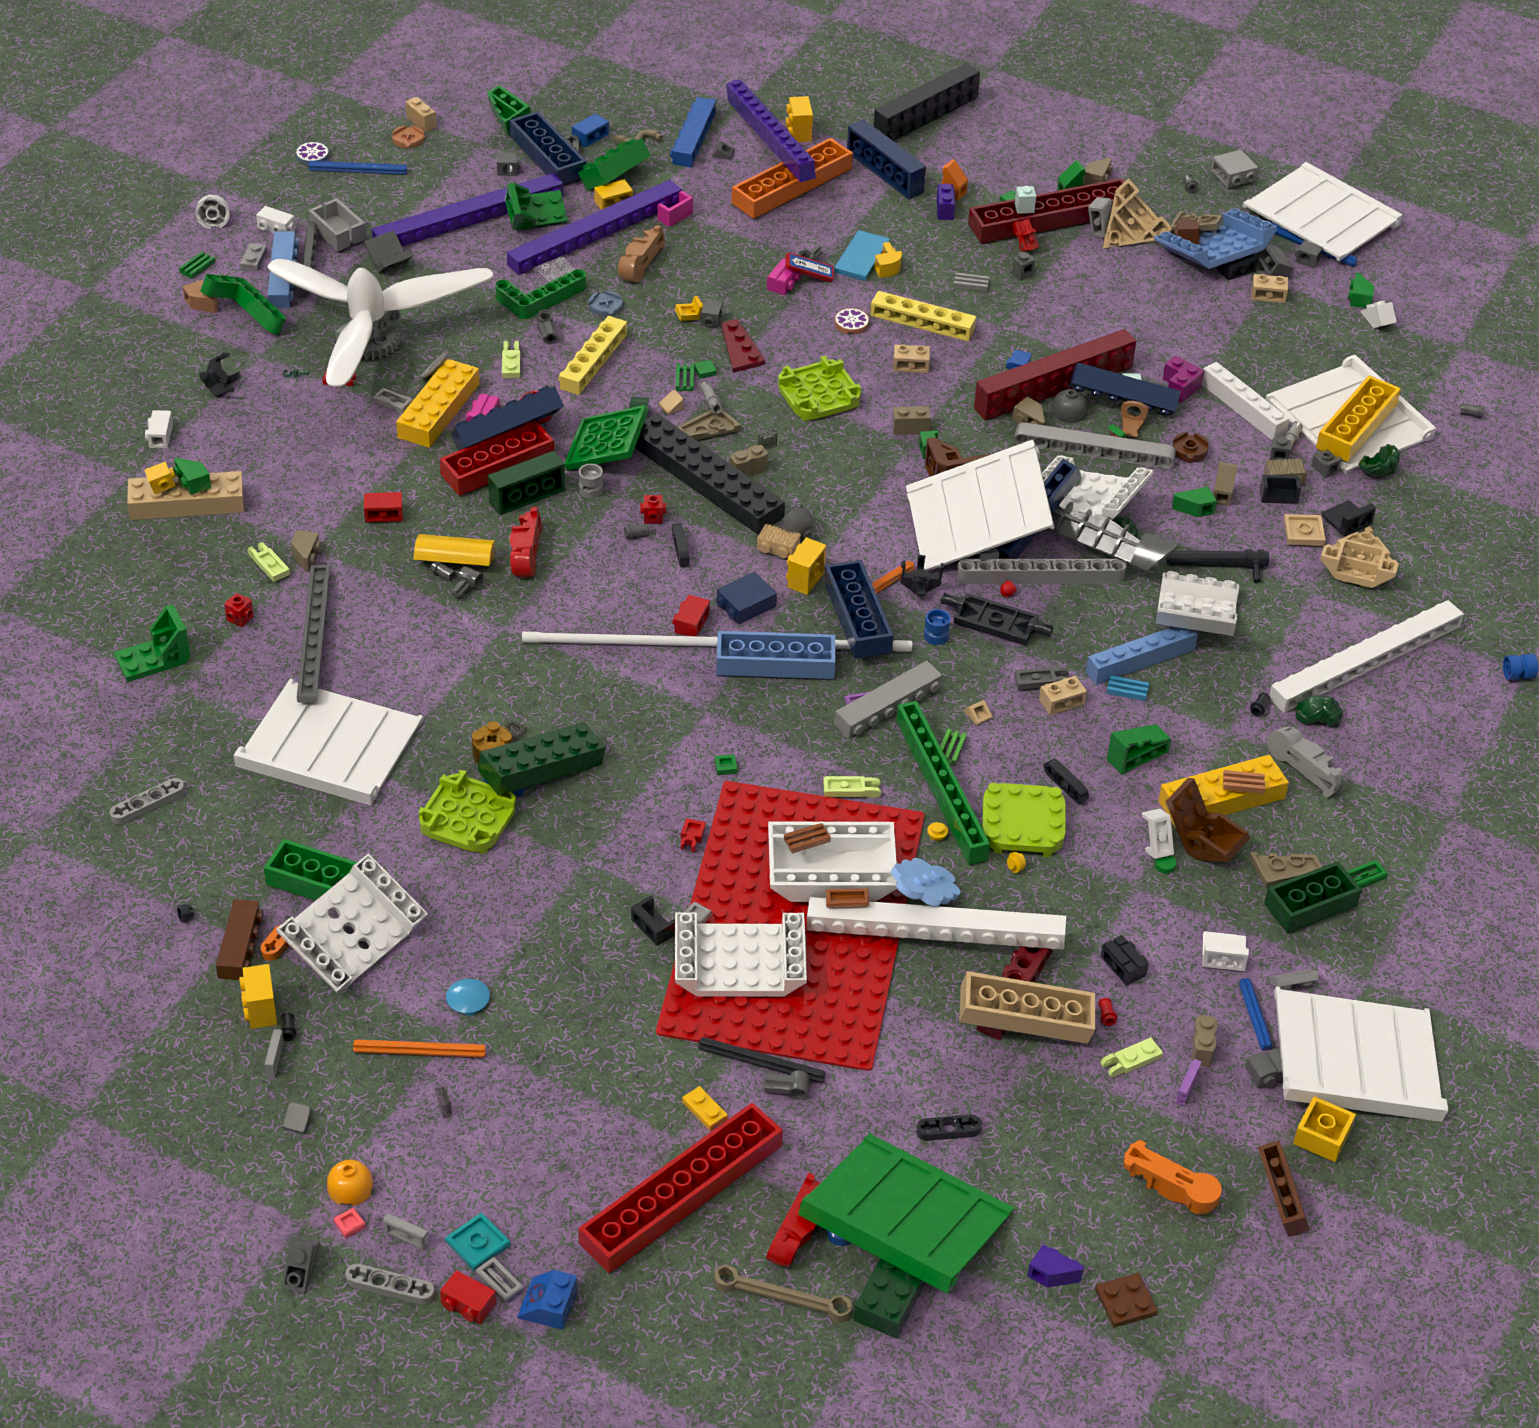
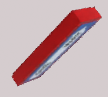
[785,252,834,282]

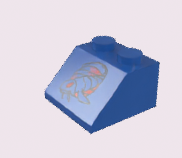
[517,1270,578,1330]

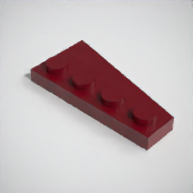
[721,319,765,373]

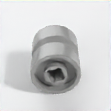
[579,464,603,498]

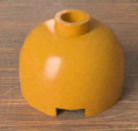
[327,1159,373,1206]

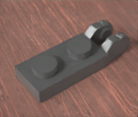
[1014,667,1069,690]

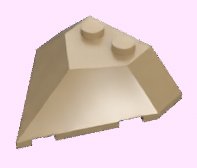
[1103,178,1173,248]
[1320,527,1399,588]

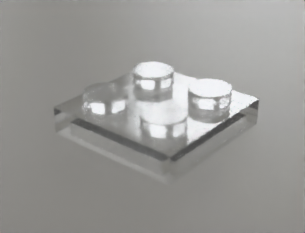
[534,256,575,284]

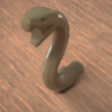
[614,129,663,144]

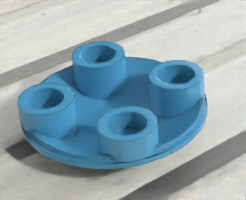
[446,979,490,1016]

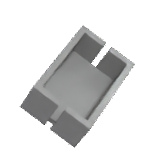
[308,198,366,251]

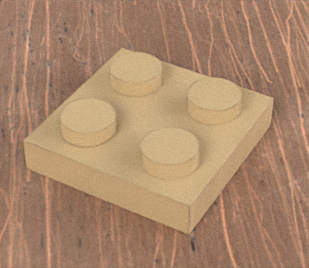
[1283,514,1326,546]

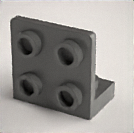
[364,231,414,273]

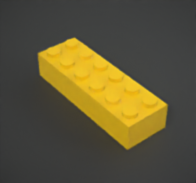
[396,359,480,448]
[1316,375,1401,462]
[1158,754,1289,826]

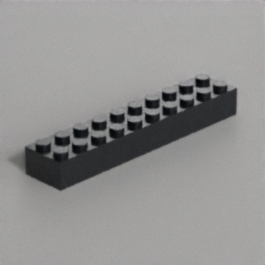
[635,413,785,535]

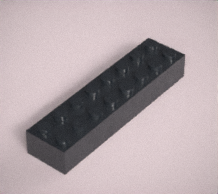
[873,63,980,142]

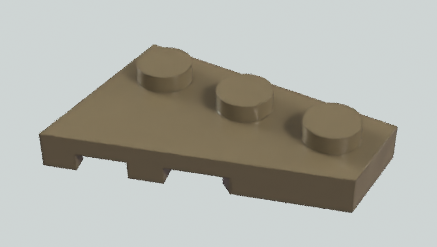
[1170,211,1223,233]
[677,409,741,440]
[1249,852,1322,888]

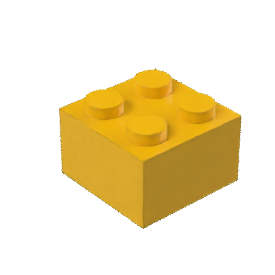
[786,96,813,142]
[786,538,826,595]
[239,964,277,1029]
[1293,1096,1356,1162]

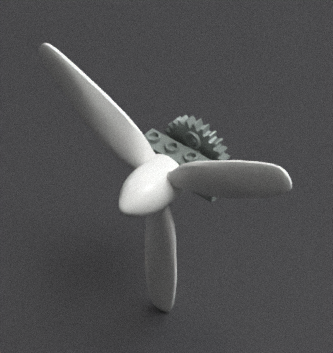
[268,259,493,387]

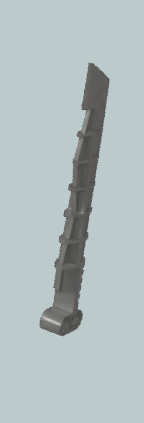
[1047,502,1178,571]

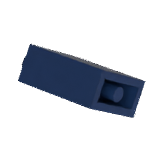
[716,571,777,624]

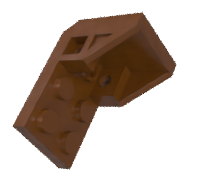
[924,437,994,477]
[1165,778,1250,862]

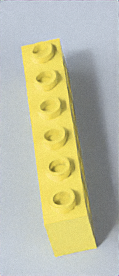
[870,291,976,342]
[558,316,627,395]

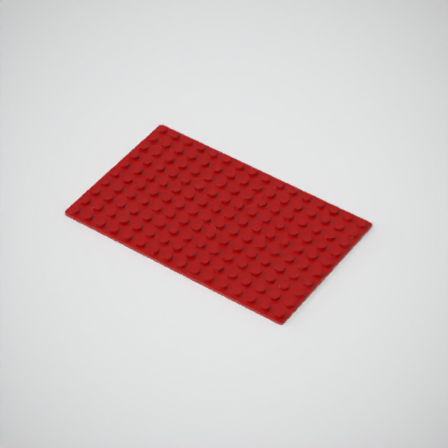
[656,781,924,1071]

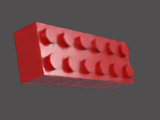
[440,420,554,496]

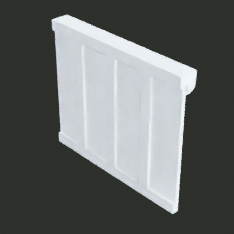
[1243,162,1402,261]
[1266,355,1436,474]
[906,440,1055,571]
[234,679,423,805]
[1274,987,1448,1121]

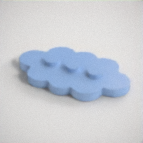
[891,858,961,907]

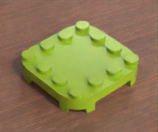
[777,356,861,421]
[418,770,516,854]
[982,783,1065,857]

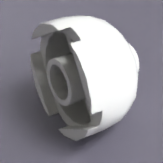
[196,195,230,229]

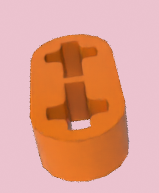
[261,925,289,961]

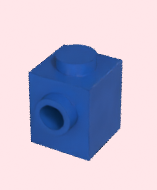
[1006,350,1032,370]

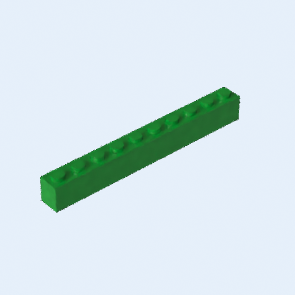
[896,701,990,865]

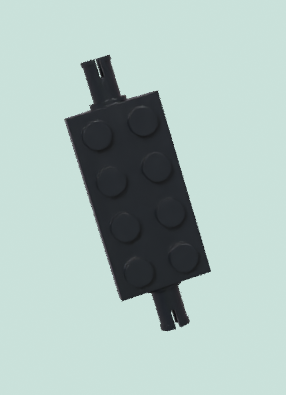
[941,592,1054,645]

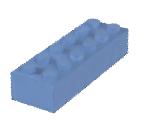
[716,631,835,679]

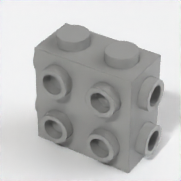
[1211,150,1258,188]

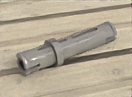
[700,381,722,414]

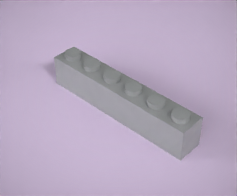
[834,661,942,738]

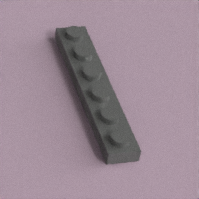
[299,221,317,298]

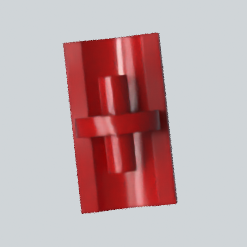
[1013,219,1039,252]

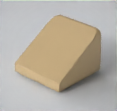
[659,390,684,415]
[964,700,993,725]

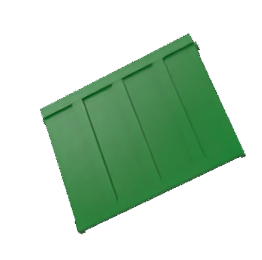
[798,1133,1014,1293]

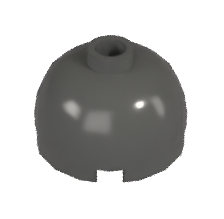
[1051,389,1088,423]
[777,504,813,539]

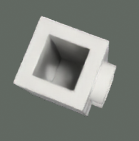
[256,206,296,233]
[145,410,173,448]

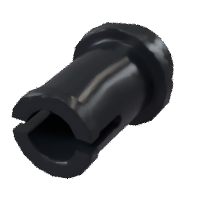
[1250,692,1271,716]
[280,1012,297,1041]

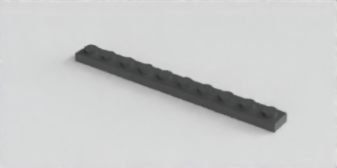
[297,565,330,703]

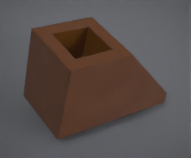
[1175,217,1200,245]

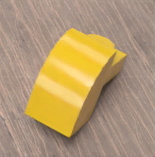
[874,242,902,278]

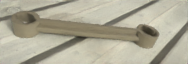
[714,1265,852,1323]

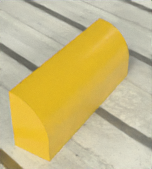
[414,534,495,566]

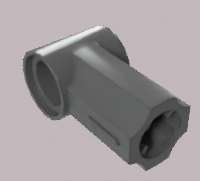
[538,310,558,344]
[764,1071,810,1100]

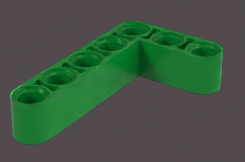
[495,269,586,319]
[200,274,286,335]

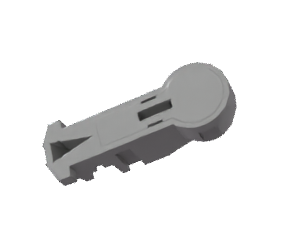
[1267,727,1342,798]

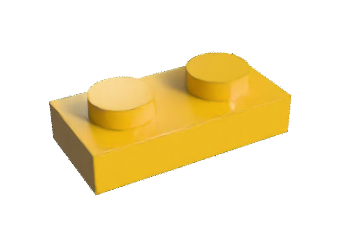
[682,1086,728,1130]

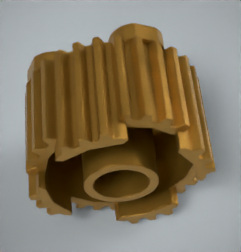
[472,721,513,765]

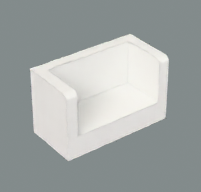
[1142,809,1174,859]

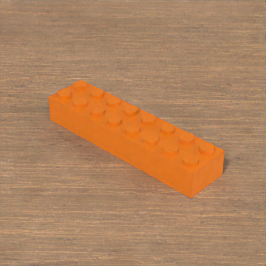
[732,138,853,219]

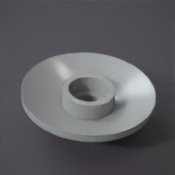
[421,352,448,379]

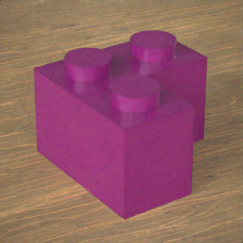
[1162,356,1204,403]

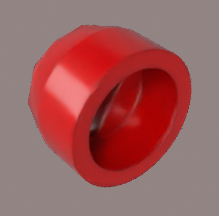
[1000,580,1017,597]

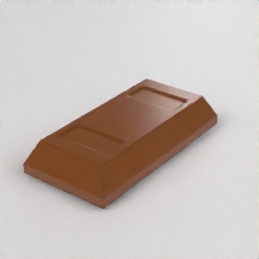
[826,888,869,908]

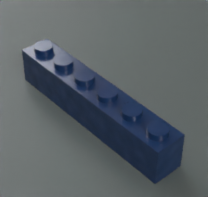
[1070,363,1181,415]
[995,458,1082,559]

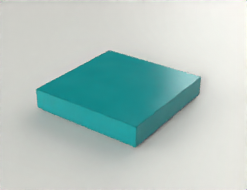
[445,1212,511,1272]

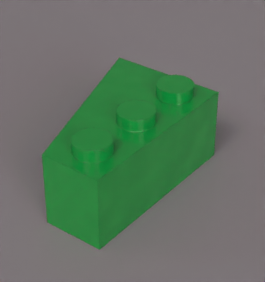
[487,85,531,136]
[1107,724,1171,775]

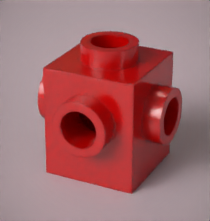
[640,495,666,524]
[224,593,254,628]

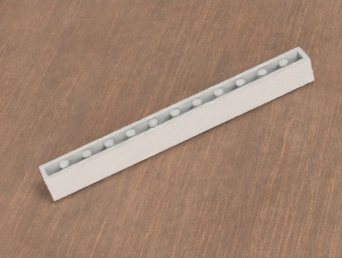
[1269,600,1464,713]
[807,897,1066,949]

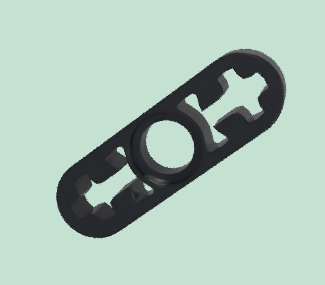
[672,523,689,566]
[1044,758,1089,804]
[916,1115,982,1141]

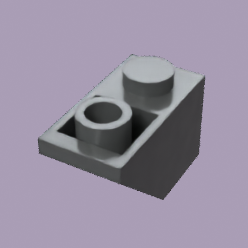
[282,1237,321,1293]

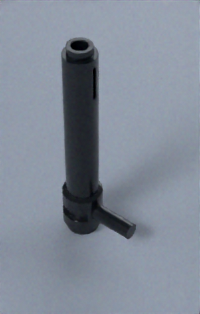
[1166,549,1269,583]

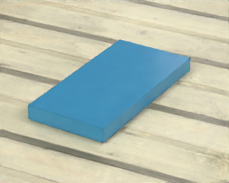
[834,230,890,281]

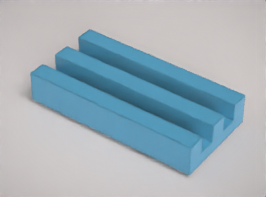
[1106,675,1149,701]

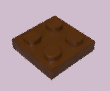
[1095,1273,1158,1328]

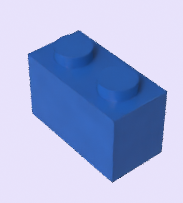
[572,113,609,148]

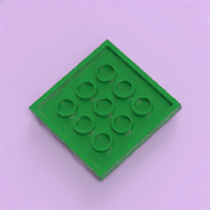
[564,405,649,470]

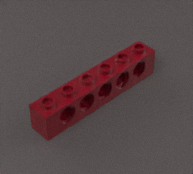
[976,946,1053,1040]

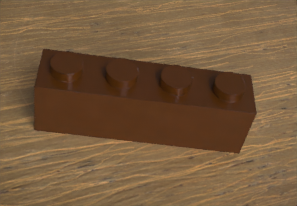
[216,899,264,980]
[1258,1140,1310,1237]

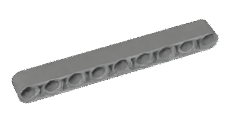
[1014,423,1176,469]
[957,559,1126,584]

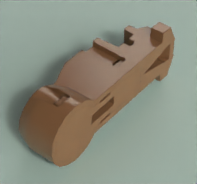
[618,225,665,283]

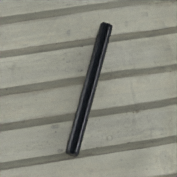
[698,1037,826,1083]

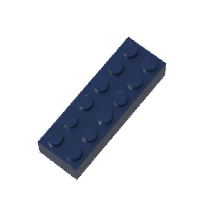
[510,111,587,185]
[847,119,926,199]
[451,385,564,451]
[824,560,894,659]

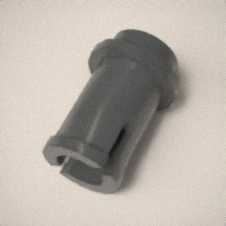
[1182,174,1198,192]
[1460,403,1484,418]
[624,524,649,539]
[431,561,456,582]

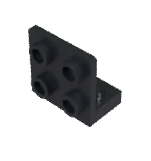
[1321,500,1376,536]

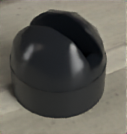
[177,904,194,922]

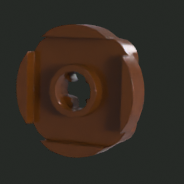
[1172,432,1208,463]

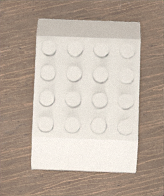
[768,822,897,902]

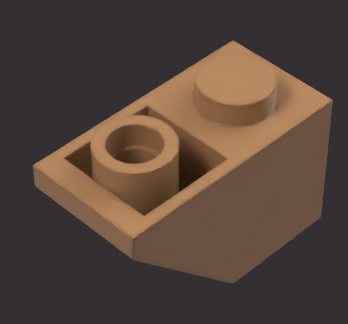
[182,280,219,313]

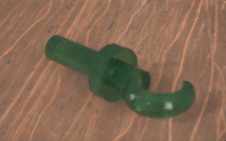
[282,369,309,378]

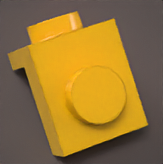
[675,296,703,321]

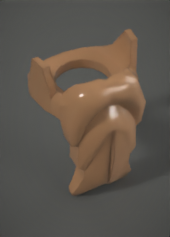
[1121,401,1149,438]

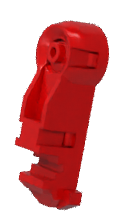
[509,507,542,578]
[765,1172,820,1267]

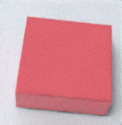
[333,1208,366,1239]

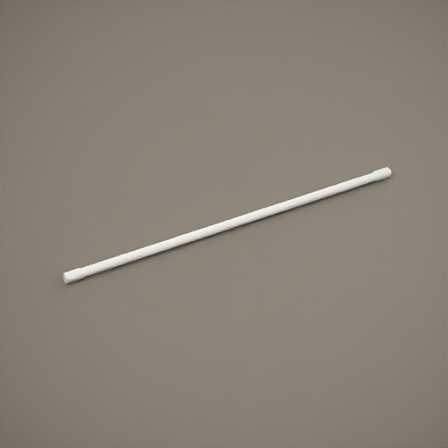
[522,631,912,652]

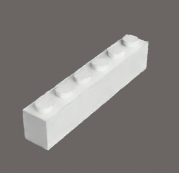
[1202,362,1290,440]

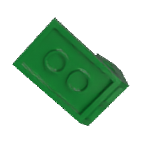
[505,183,568,231]
[114,604,191,682]

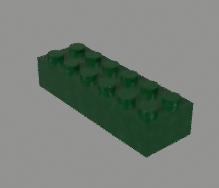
[477,722,606,796]

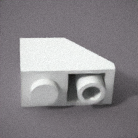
[1361,300,1396,328]

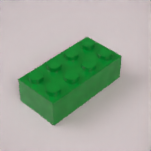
[578,138,651,190]
[264,838,357,901]

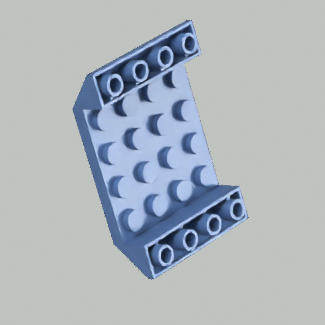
[1154,208,1277,269]

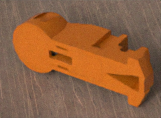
[1123,1140,1222,1215]

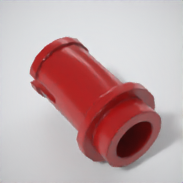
[1098,997,1118,1026]

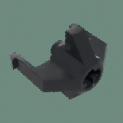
[199,352,241,397]
[900,555,945,597]

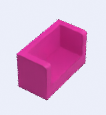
[658,191,693,227]

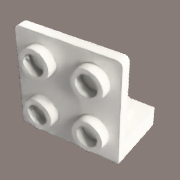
[1202,931,1249,971]

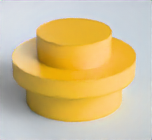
[927,822,948,841]
[1007,852,1026,873]

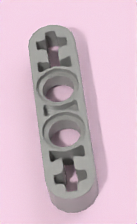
[110,778,185,824]
[345,1264,435,1305]

